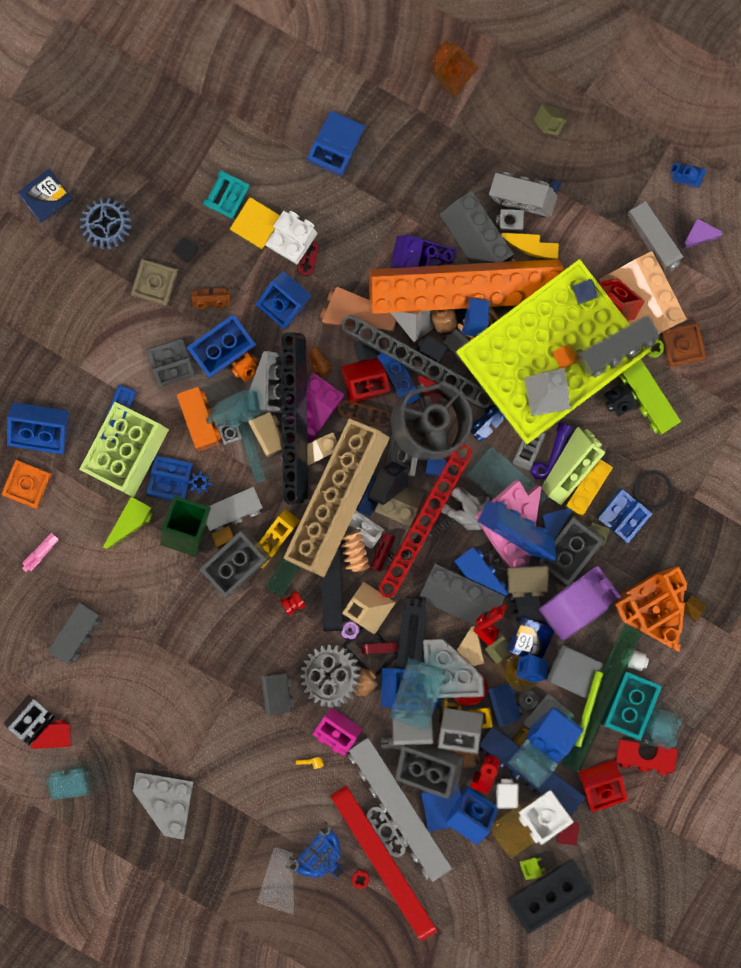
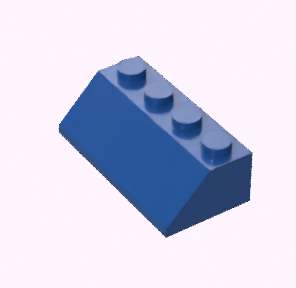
[477,500,556,561]

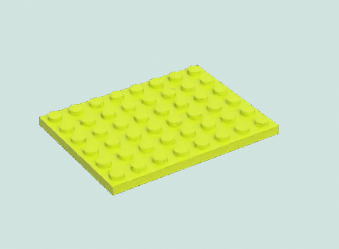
[456,259,650,445]

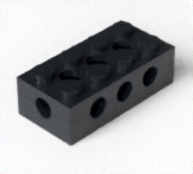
[507,858,594,934]

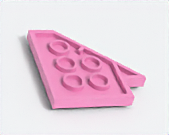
[475,480,541,568]

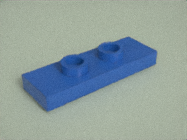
[377,351,421,406]

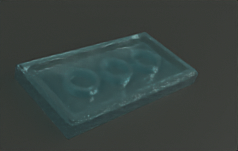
[466,446,548,508]

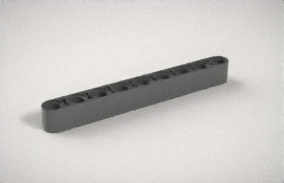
[340,316,493,408]

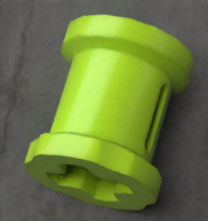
[647,339,664,358]

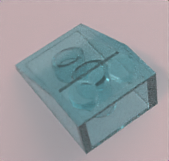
[389,658,446,730]

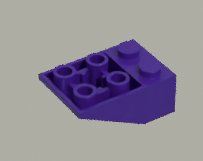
[390,235,457,268]

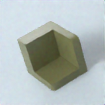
[534,104,567,135]
[484,635,513,664]

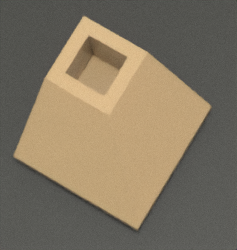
[342,582,396,635]

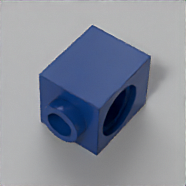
[516,654,548,683]

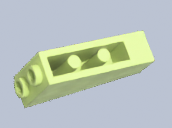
[541,427,606,505]

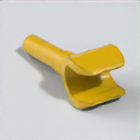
[296,757,324,769]

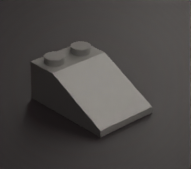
[249,351,282,413]

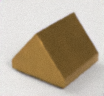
[684,594,707,621]

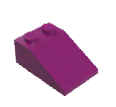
[281,372,345,443]

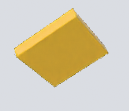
[230,197,280,250]

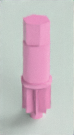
[22,533,59,572]

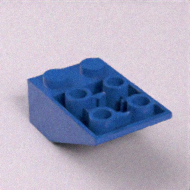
[307,111,366,178]
[453,548,508,596]

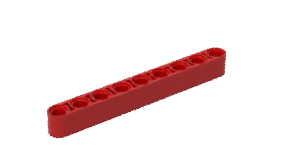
[379,444,472,598]
[330,785,438,942]

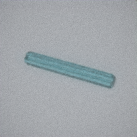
[235,409,265,483]

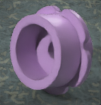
[341,620,360,639]

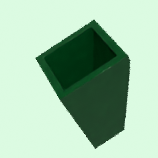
[160,495,211,557]

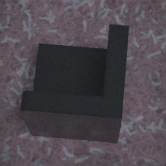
[353,341,380,362]

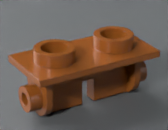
[191,288,231,309]

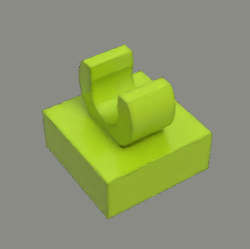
[519,857,545,880]

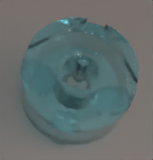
[644,707,682,750]

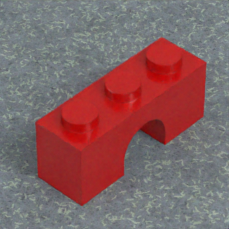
[615,739,678,775]

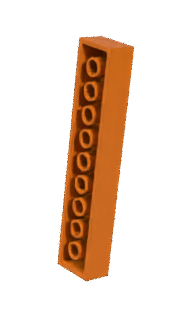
[369,259,564,314]

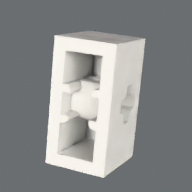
[496,779,518,808]

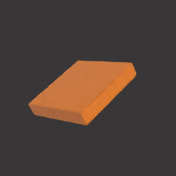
[1,460,52,509]

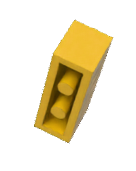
[565,459,613,517]

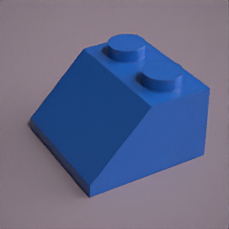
[256,271,312,329]
[526,707,584,764]
[446,786,499,845]

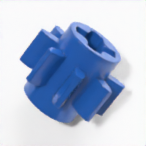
[188,471,212,495]

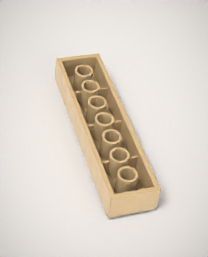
[283,419,390,577]

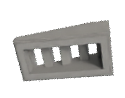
[513,433,546,471]

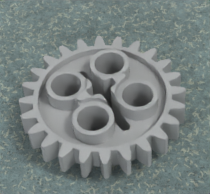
[300,645,362,708]

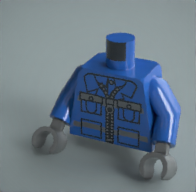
[285,821,344,878]

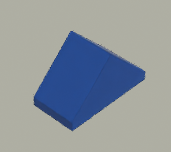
[461,297,489,337]
[425,448,454,476]
[541,508,572,540]

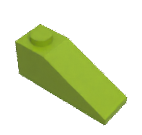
[103,497,154,549]

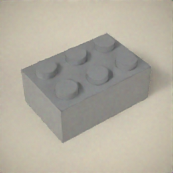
[489,172,558,218]

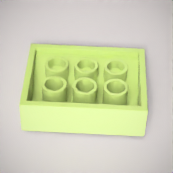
[79,402,169,497]

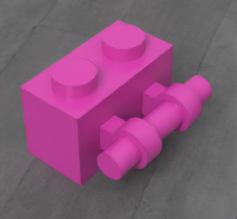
[312,708,363,756]

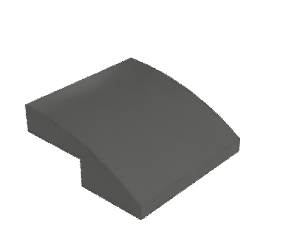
[146,337,195,387]

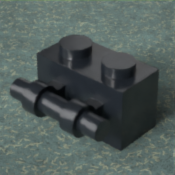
[3,694,55,746]

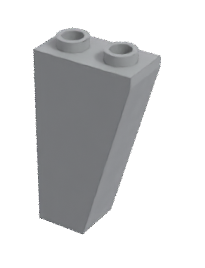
[628,201,683,272]

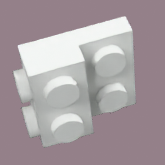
[265,211,318,265]
[518,790,573,845]

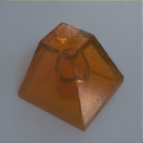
[432,39,478,97]

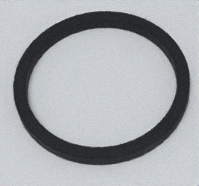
[634,471,672,510]

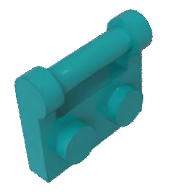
[202,171,250,220]

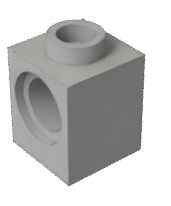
[496,209,524,232]

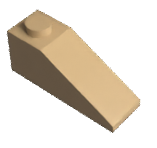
[281,432,338,466]

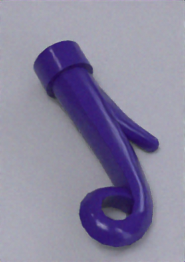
[531,422,573,480]

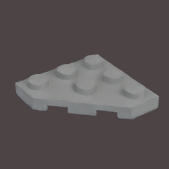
[423,639,485,698]
[133,772,194,839]

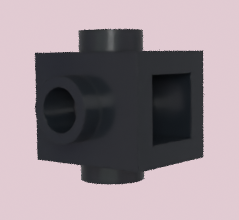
[604,382,637,417]

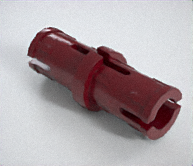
[370,532,396,572]

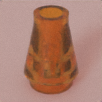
[309,348,332,377]

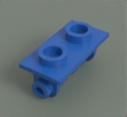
[470,404,505,442]

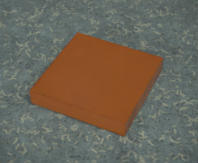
[661,322,707,368]

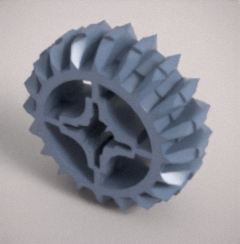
[80,198,132,249]

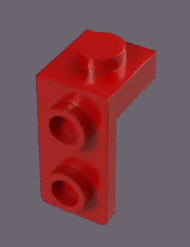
[473,603,507,646]

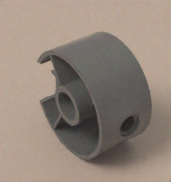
[390,382,472,461]

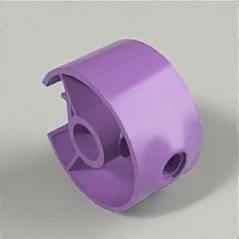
[539,566,621,640]

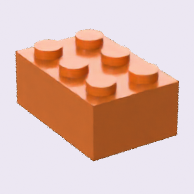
[176,387,222,452]

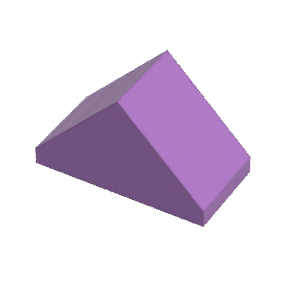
[683,219,722,249]

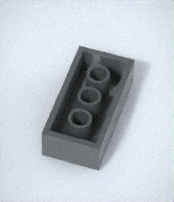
[577,315,660,378]

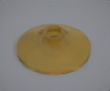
[505,654,536,692]

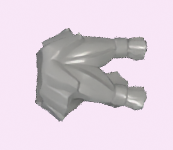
[441,487,491,530]

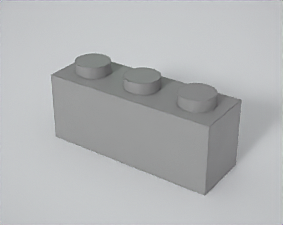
[207,487,263,532]

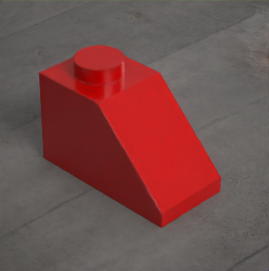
[31,720,72,749]

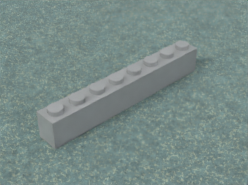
[347,737,452,882]

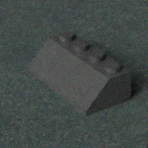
[439,191,514,264]
[418,564,505,626]

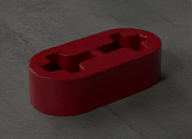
[297,240,318,276]
[361,641,398,654]

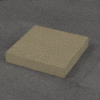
[130,259,178,306]

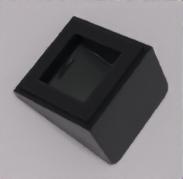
[172,237,199,263]

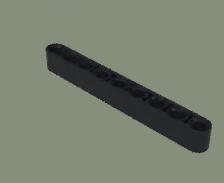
[281,332,308,504]

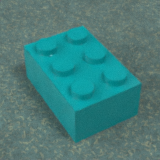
[603,671,662,740]

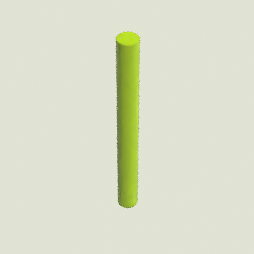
[574,671,603,747]

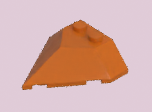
[614,566,687,652]

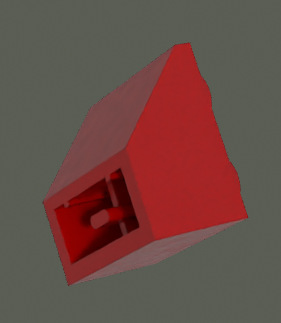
[341,358,391,403]

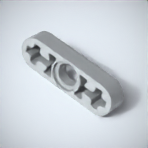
[367,806,405,857]

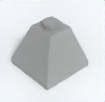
[524,369,570,416]

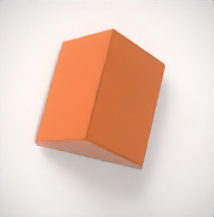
[552,344,578,369]

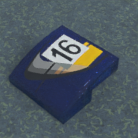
[506,615,555,659]

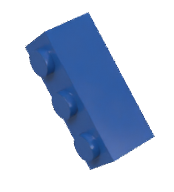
[187,314,256,379]
[7,402,69,455]

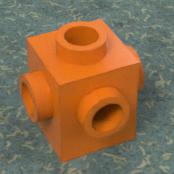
[231,352,259,382]

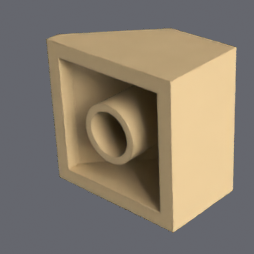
[248,412,282,458]

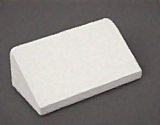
[346,511,385,549]

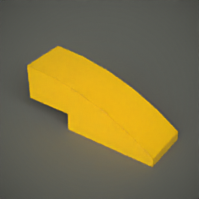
[501,233,559,260]

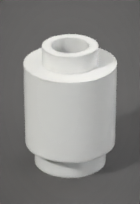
[619,648,649,671]

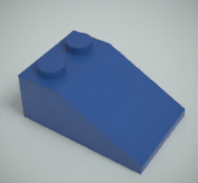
[381,668,441,709]

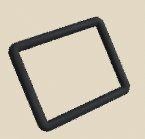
[343,627,397,676]

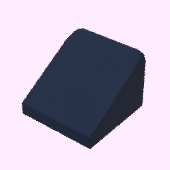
[572,279,598,305]

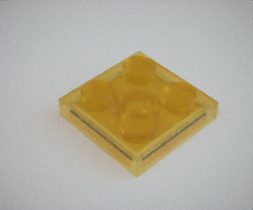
[491,805,535,859]

